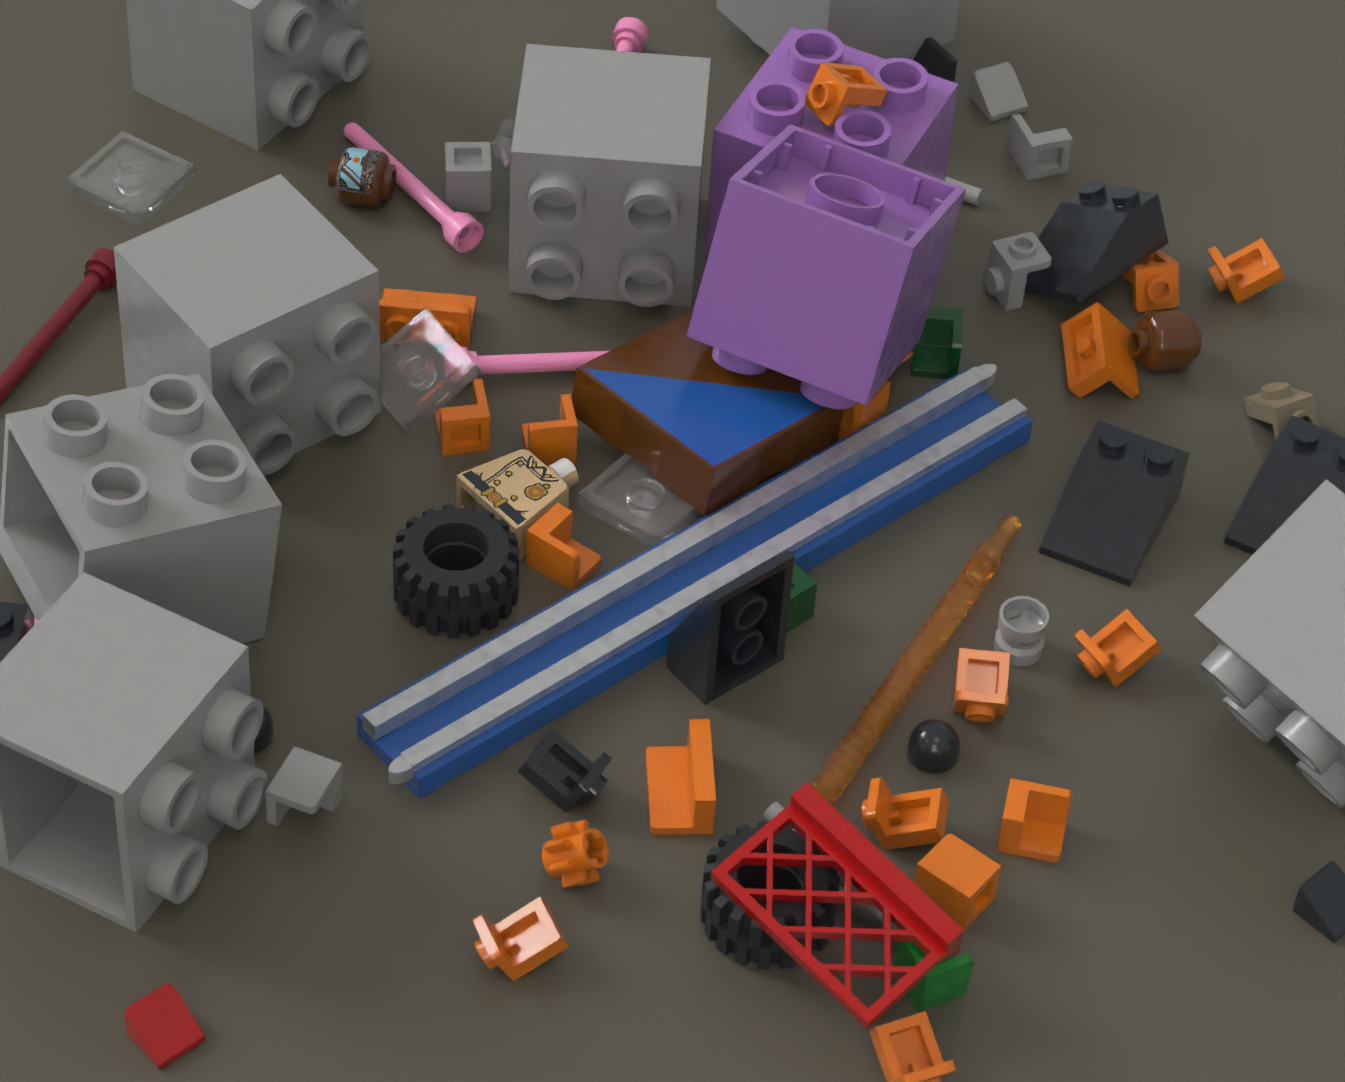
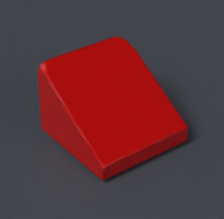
[124,983,206,1070]

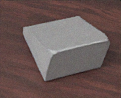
[969,62,1029,122]

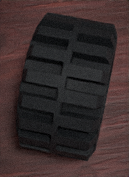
[393,504,520,638]
[700,821,840,970]

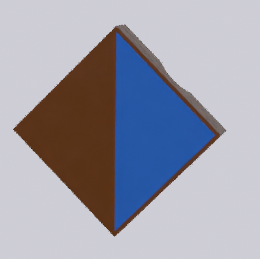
[571,309,844,516]

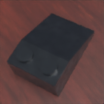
[1024,181,1169,303]
[1224,415,1345,555]
[1039,420,1189,587]
[667,550,795,705]

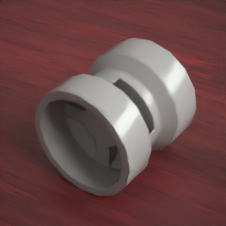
[994,596,1050,667]

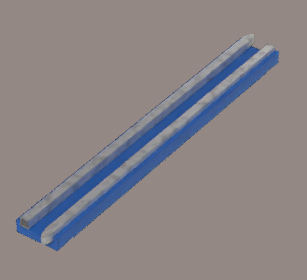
[357,364,1033,799]

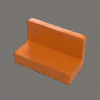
[1061,302,1140,399]
[645,719,716,835]

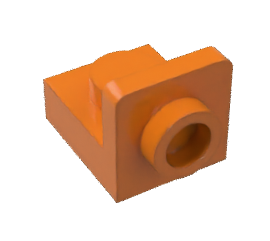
[805,62,888,126]
[1121,249,1179,312]

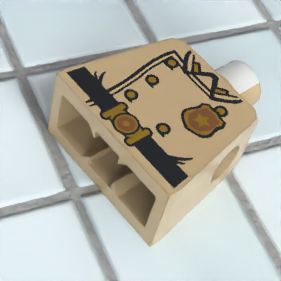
[456,449,579,560]

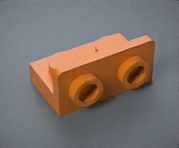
[379,288,477,348]

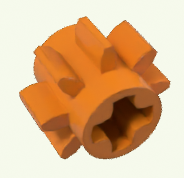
[542,819,609,888]

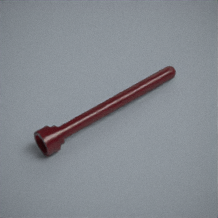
[0,248,117,405]

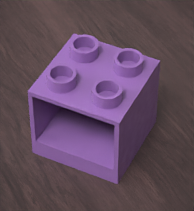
[704,27,958,256]
[686,124,966,409]

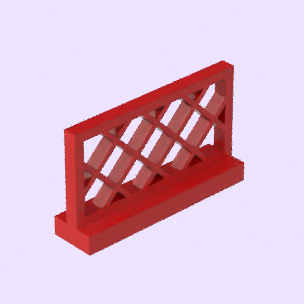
[711,782,964,1030]

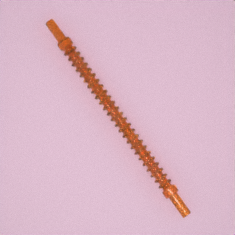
[810,515,1021,806]

